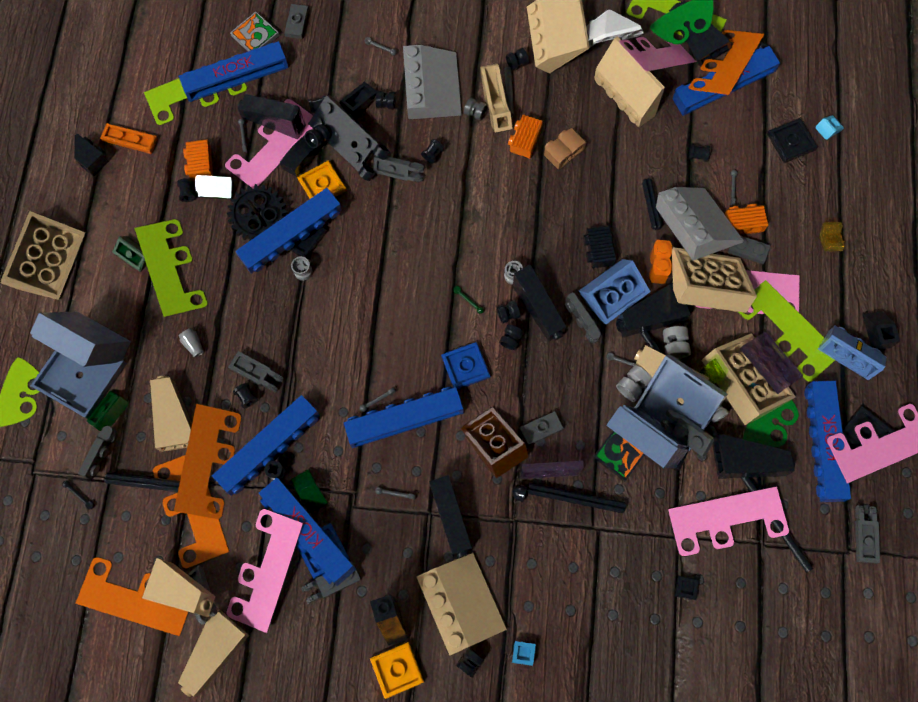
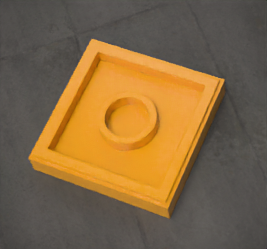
[297,160,347,199]
[370,642,424,699]

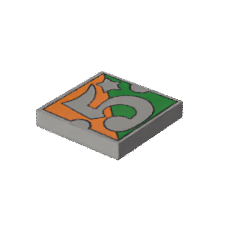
[230,12,280,52]

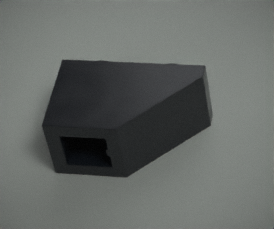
[74,134,109,177]
[862,311,900,350]

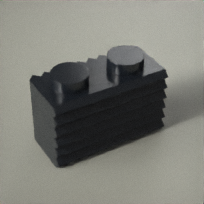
[583,225,616,269]

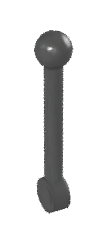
[364,37,397,56]
[238,119,247,152]
[730,170,738,205]
[606,353,636,366]
[359,388,396,412]
[375,487,416,500]

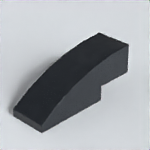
[340,81,377,120]
[280,136,325,177]

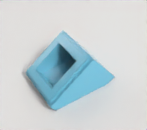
[815,115,844,140]

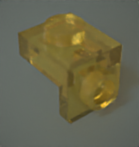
[819,222,845,252]

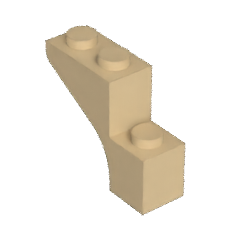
[480,64,513,132]

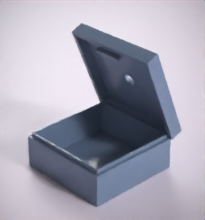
[30,312,131,419]
[606,354,728,468]

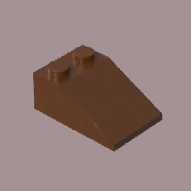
[461,407,529,479]

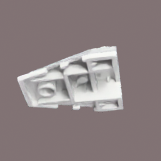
[586,10,644,47]

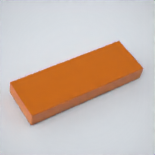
[100,123,158,154]

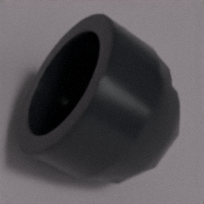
[512,485,528,502]

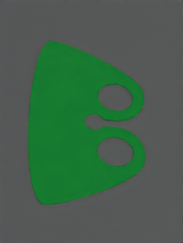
[650,0,713,45]
[743,400,799,447]

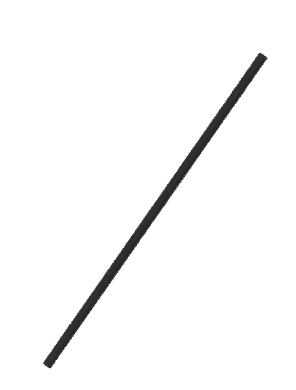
[625,307,813,573]

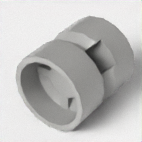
[663,326,691,359]
[616,365,652,402]

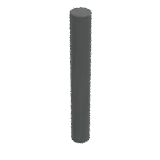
[504,67,514,117]

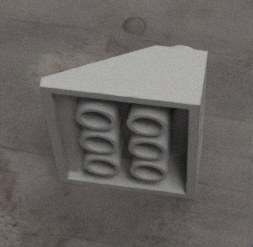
[403,45,461,119]
[656,187,743,261]

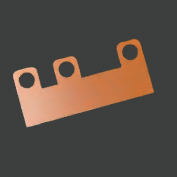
[689,30,764,95]
[174,404,241,519]
[153,455,229,568]
[75,557,188,636]

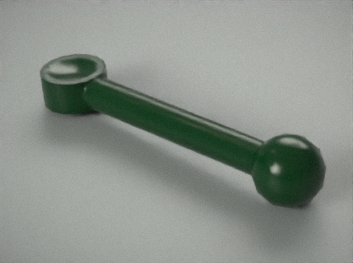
[453,286,484,314]

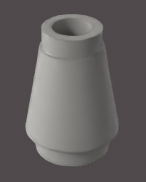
[179,328,204,358]

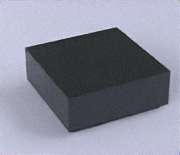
[675,576,699,601]

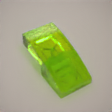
[700,358,726,386]

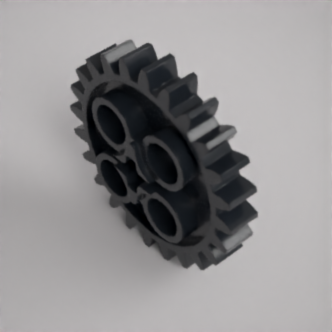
[227,184,288,241]

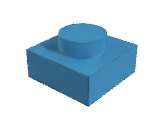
[512,641,536,666]

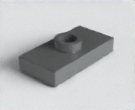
[284,4,309,39]
[520,411,564,446]

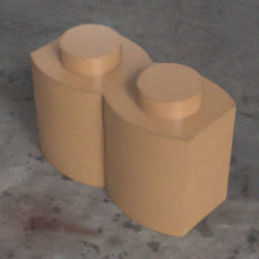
[544,128,586,170]

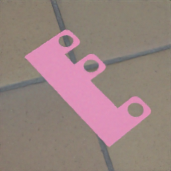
[619,37,697,71]
[225,99,313,189]
[696,270,800,314]
[827,404,918,483]
[668,487,789,556]
[227,509,303,633]

